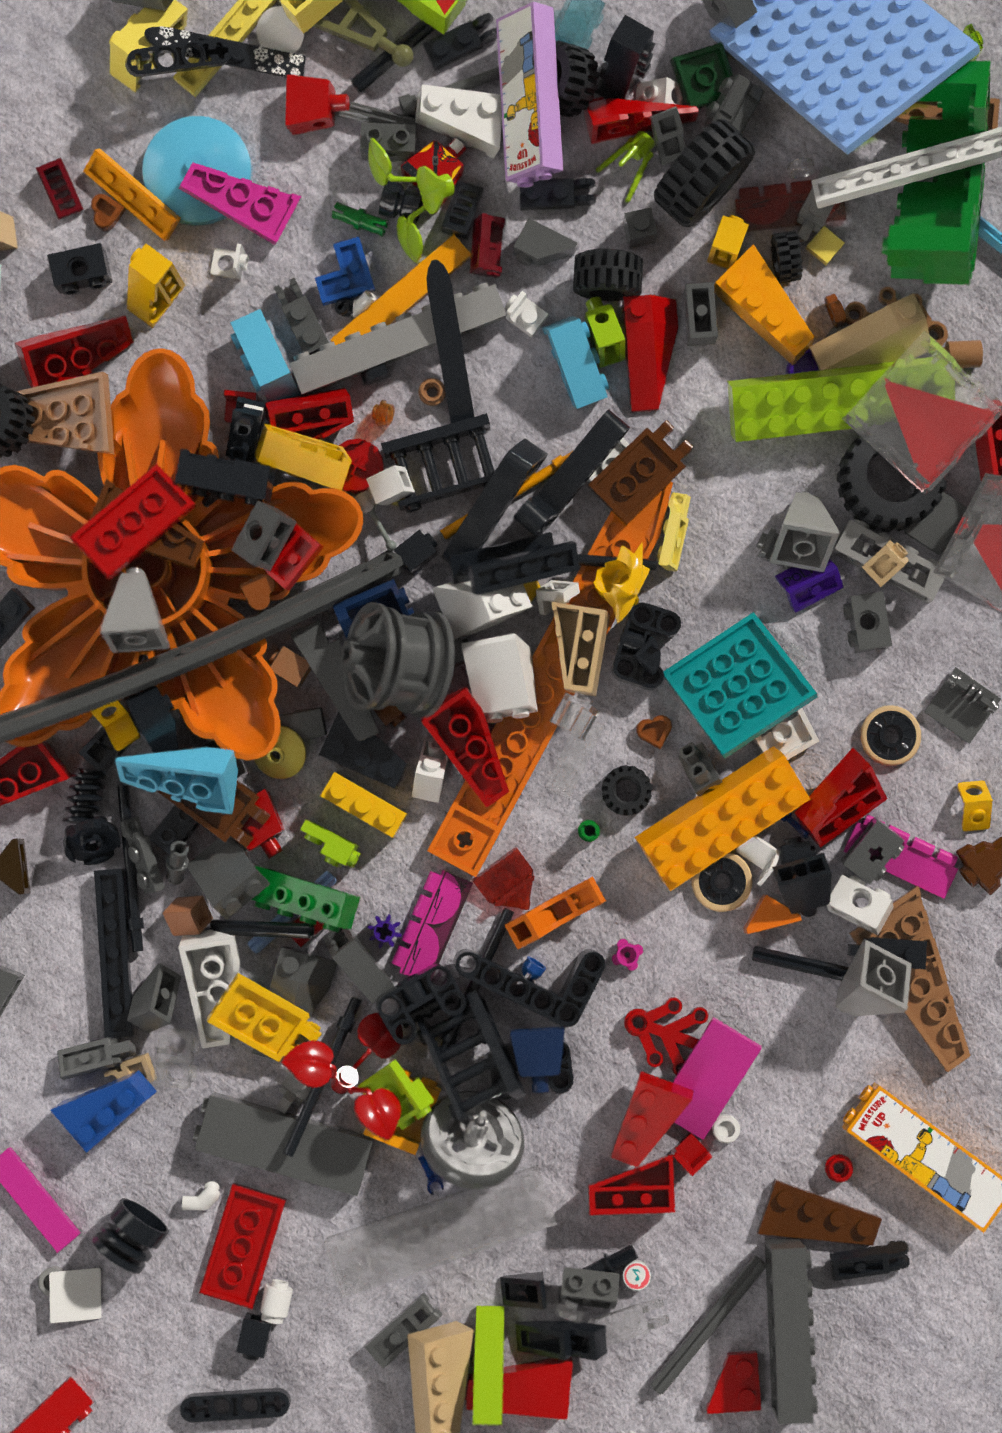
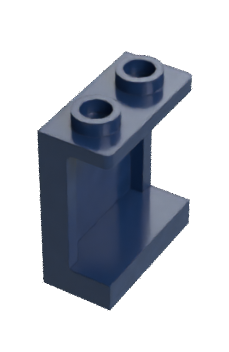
[333,579,414,639]

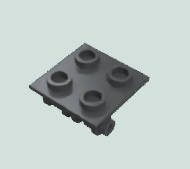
[924,667,1001,744]

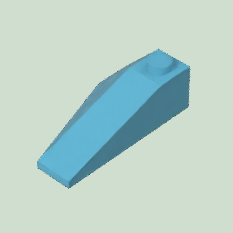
[115,747,238,815]

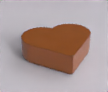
[91,194,126,231]
[824,293,846,328]
[239,574,275,611]
[636,715,672,750]

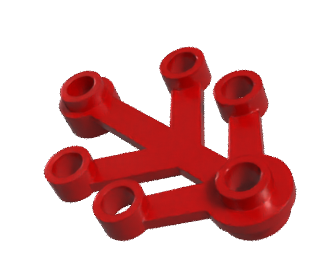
[624,997,709,1075]

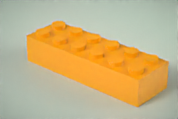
[634,746,810,891]

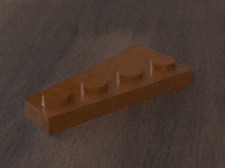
[90,479,205,570]
[757,1179,882,1246]

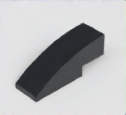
[516,1321,607,1361]

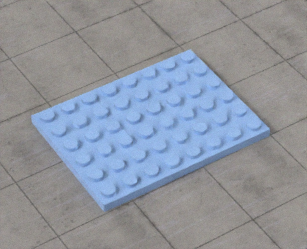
[709,0,980,155]

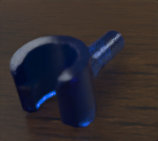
[418,1155,444,1195]

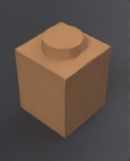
[268,646,312,689]

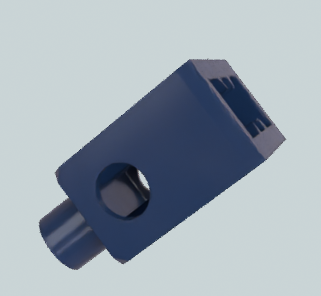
[510,1027,564,1093]

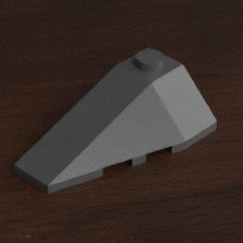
[252,946,337,1060]

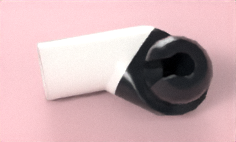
[334,290,376,317]

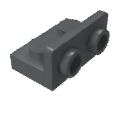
[559,1267,620,1309]

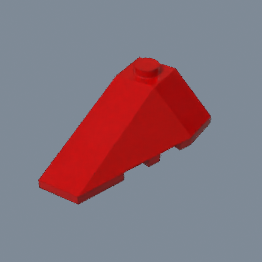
[622,295,678,412]
[15,315,133,388]

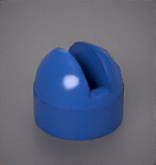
[521,956,546,980]

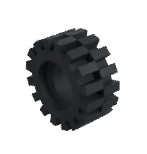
[771,231,803,283]
[601,765,652,816]

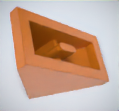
[743,894,802,934]

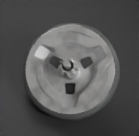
[421,1091,525,1190]

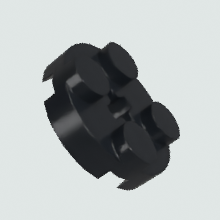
[63,816,121,865]

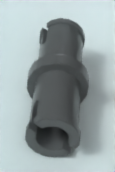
[166,841,189,885]

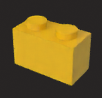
[707,215,749,269]

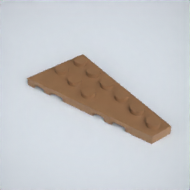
[0,371,115,455]
[849,886,971,1072]

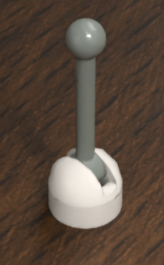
[354,490,396,551]

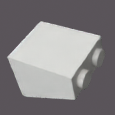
[433,581,532,640]
[461,633,538,723]

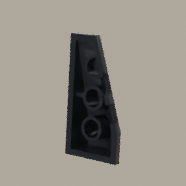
[124,686,178,753]

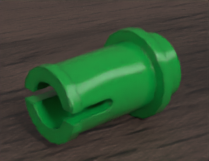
[578,820,600,842]

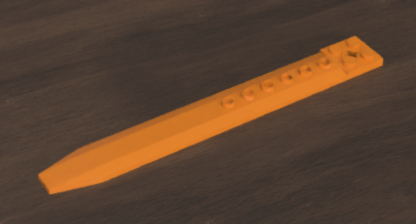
[427,482,673,877]

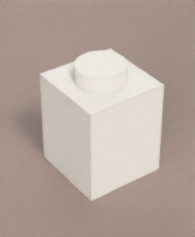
[366,465,415,506]

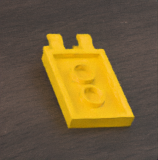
[207,973,321,1062]

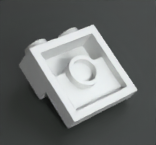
[753,708,819,760]

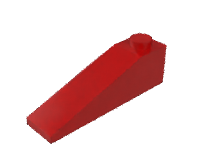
[584,97,699,144]
[420,687,509,808]

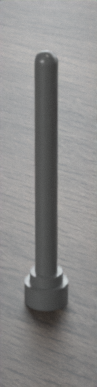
[398,67,500,117]

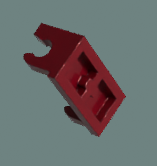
[470,213,506,278]

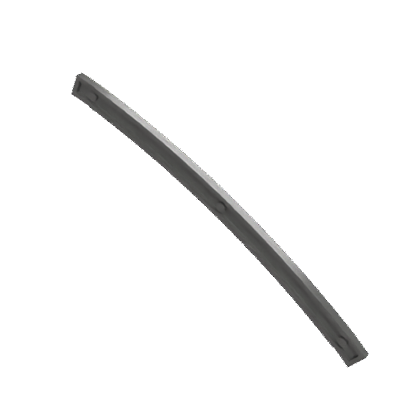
[0,550,403,744]

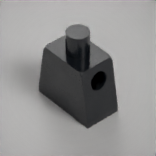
[772,853,832,917]

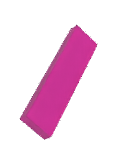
[0,1147,81,1253]

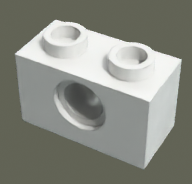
[827,875,894,936]

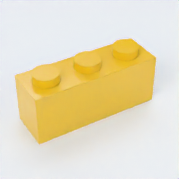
[320,772,408,838]

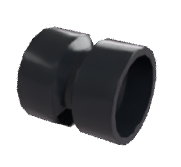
[379,180,423,225]

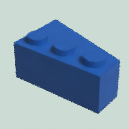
[50,1070,157,1153]

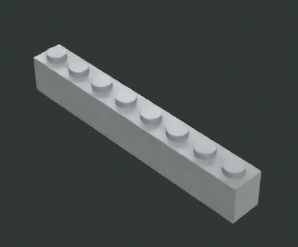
[290,283,507,395]

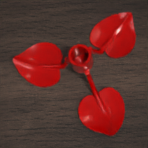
[281,1013,403,1140]

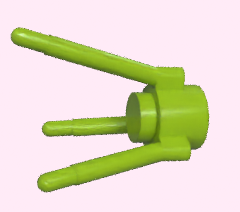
[596,131,655,203]

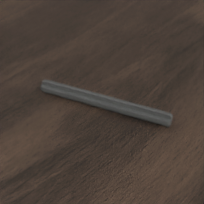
[650,1256,767,1394]

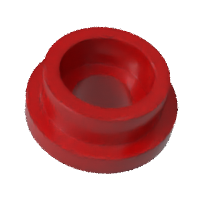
[825,1154,853,1183]

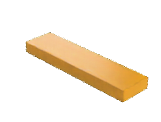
[83,149,181,241]

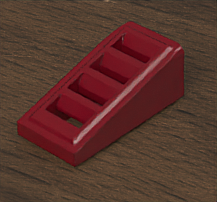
[36,158,84,220]

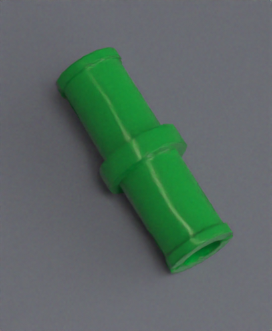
[332,202,389,237]

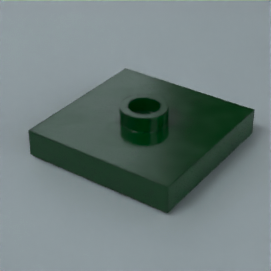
[670,43,733,109]

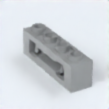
[832,519,948,604]

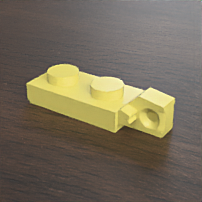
[657,492,691,572]

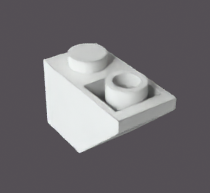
[411,737,449,803]

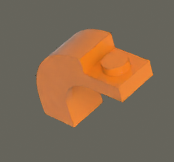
[504,876,606,950]

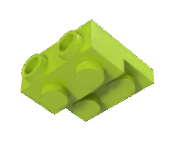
[300,820,361,868]
[357,1059,434,1130]

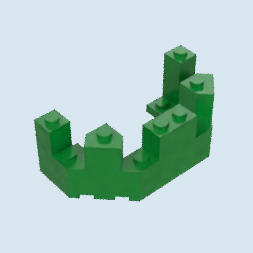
[882,61,991,285]

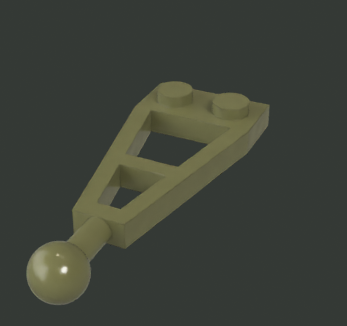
[278,0,414,67]

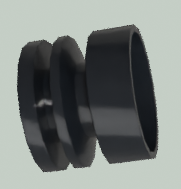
[92,1198,169,1274]

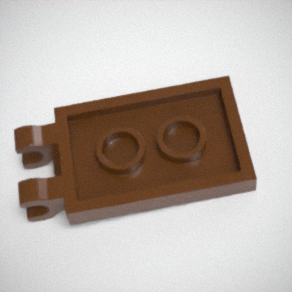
[588,420,694,525]
[157,746,271,847]

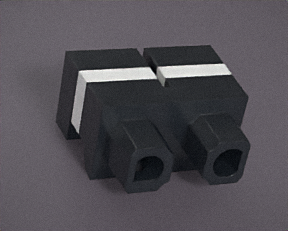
[225,397,266,462]

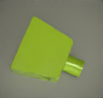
[585,297,625,368]

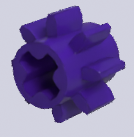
[368,914,402,948]

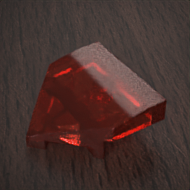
[472,846,535,910]

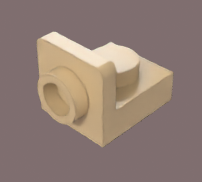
[862,540,909,587]

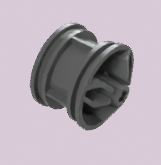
[341,602,455,718]

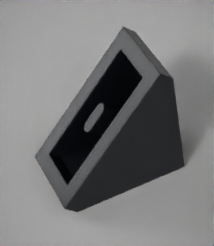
[500,1271,547,1309]

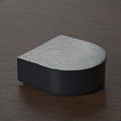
[361,364,391,385]

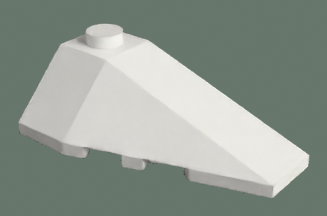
[179,930,240,1049]

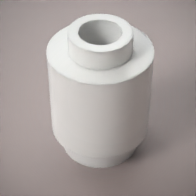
[260,1279,293,1324]

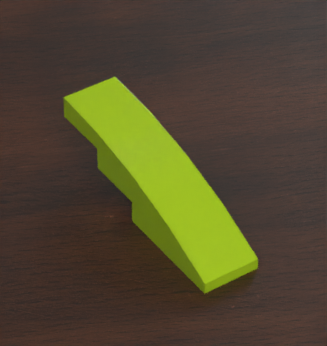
[473,1306,505,1425]

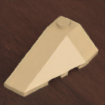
[809,293,932,370]

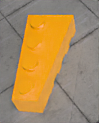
[714,244,814,365]

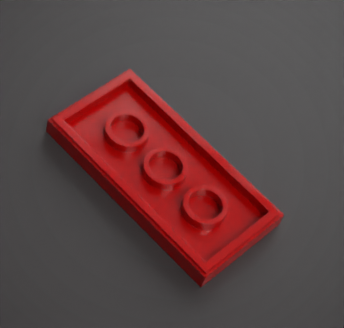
[70,464,196,580]
[199,1183,287,1310]

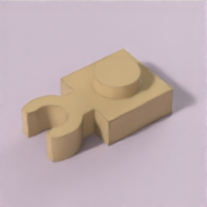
[104,1053,157,1083]

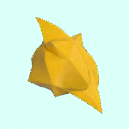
[593,543,650,624]

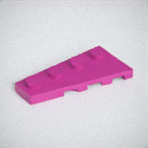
[178,162,301,245]

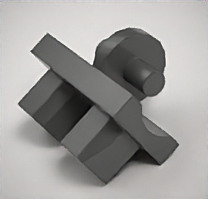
[678,742,722,796]

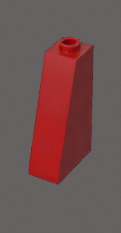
[464,1356,573,1420]

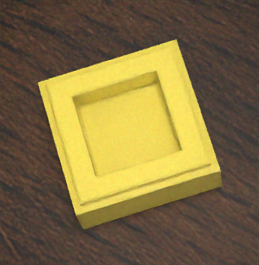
[805,226,845,266]

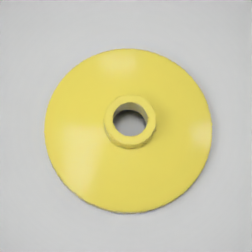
[254,725,306,779]

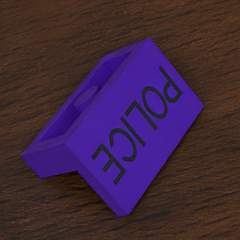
[775,558,844,613]

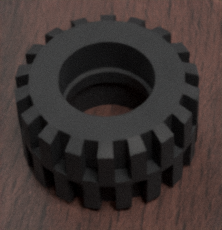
[555,40,599,117]
[573,249,643,301]
[0,383,35,458]

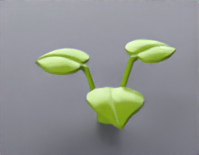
[368,138,455,264]

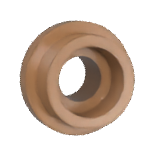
[418,378,446,406]

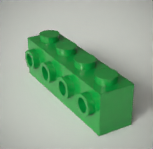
[252,866,360,933]

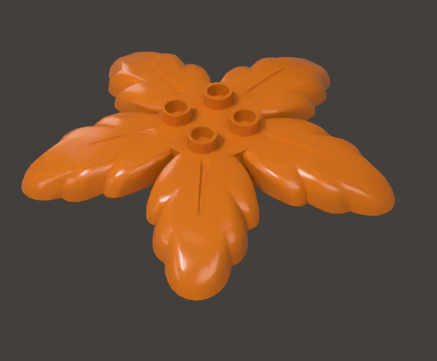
[0,348,363,760]

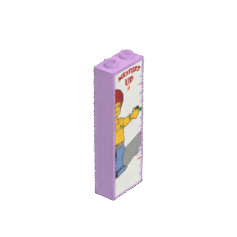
[496,2,563,188]

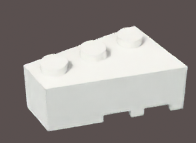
[415,84,502,159]

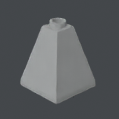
[770,492,839,572]
[101,568,170,653]
[836,940,911,1016]

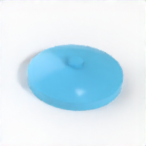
[142,116,252,226]

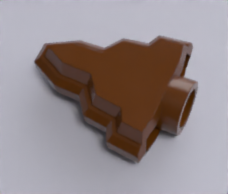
[956,837,1002,895]

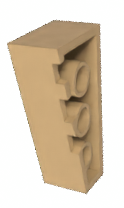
[408,1321,473,1433]

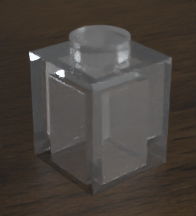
[550,693,600,741]

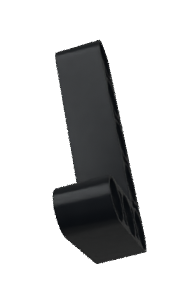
[513,409,630,536]
[441,438,548,563]
[453,949,606,1027]

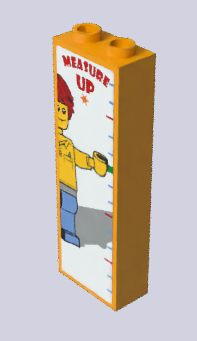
[842,1082,1002,1233]

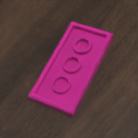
[672,1017,762,1140]

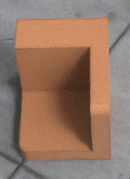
[163,896,213,936]

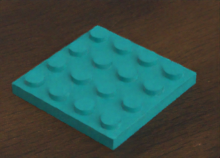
[663,612,818,759]

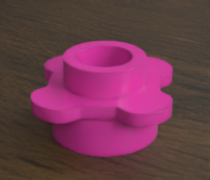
[612,939,643,971]

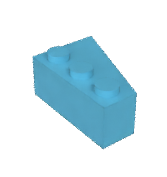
[230,309,301,402]
[542,316,609,409]

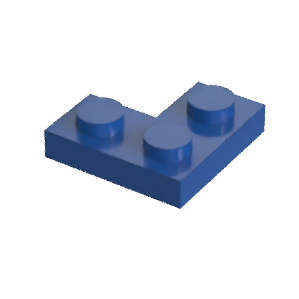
[315,237,375,306]

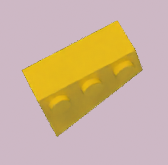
[127,243,186,328]
[254,423,352,491]

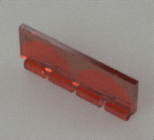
[735,180,847,232]

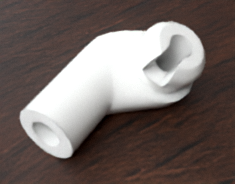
[182,1181,220,1210]

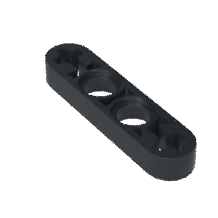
[125,38,233,77]
[180,1388,291,1423]

